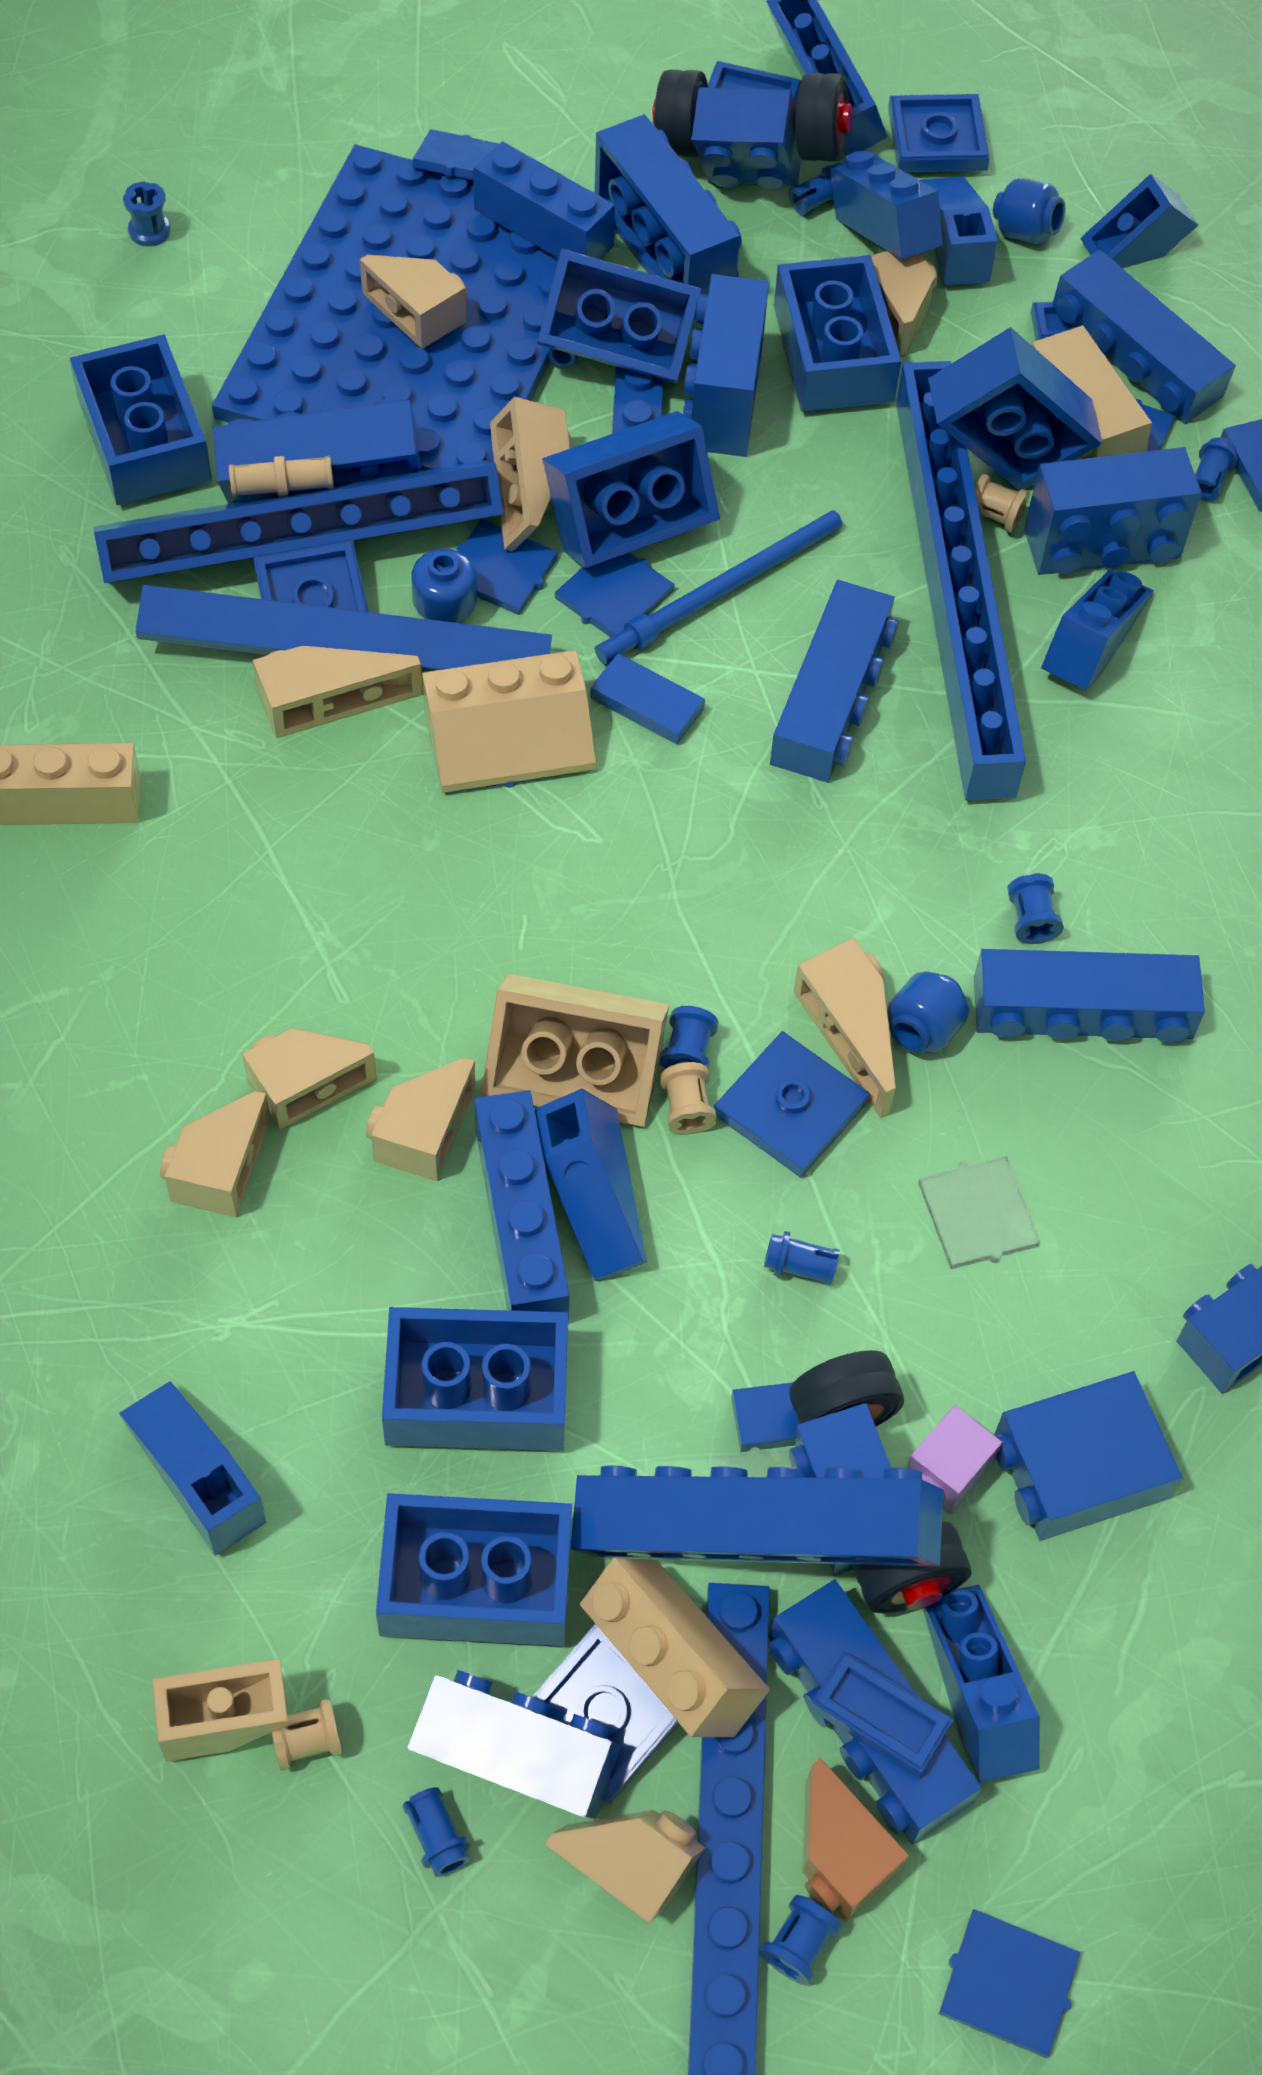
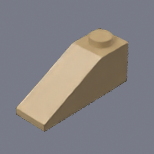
[490,397,571,551]
[252,646,423,738]
[794,938,896,1118]

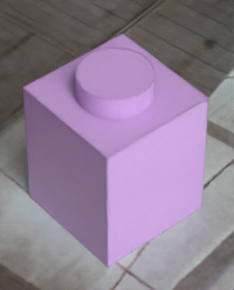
[907,1405,1002,1514]

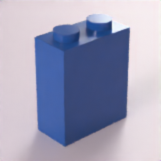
[994,1371,1183,1541]

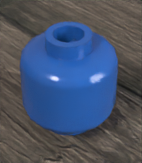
[993,178,1065,244]
[411,549,477,623]
[887,971,969,1053]

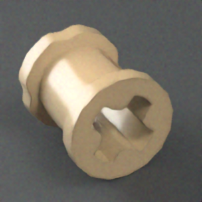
[975,473,1030,533]
[659,1062,716,1135]
[272,1698,343,1771]

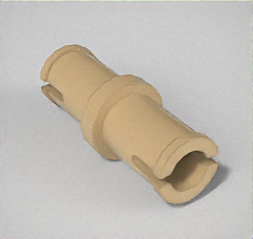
[229,456,334,498]

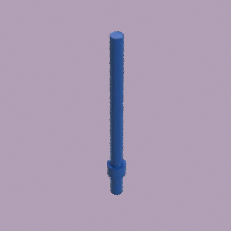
[595,510,842,664]

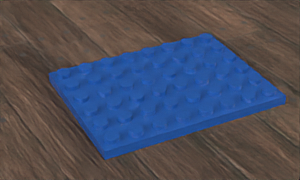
[212,144,559,471]

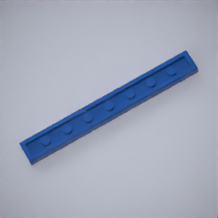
[135,585,552,674]

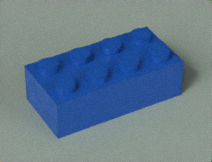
[594,114,742,321]

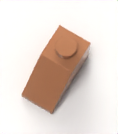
[803,1758,909,1922]

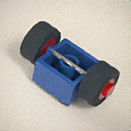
[652,69,852,189]
[789,1350,972,1614]

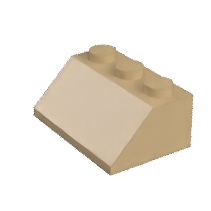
[422,650,596,793]
[481,974,670,1127]

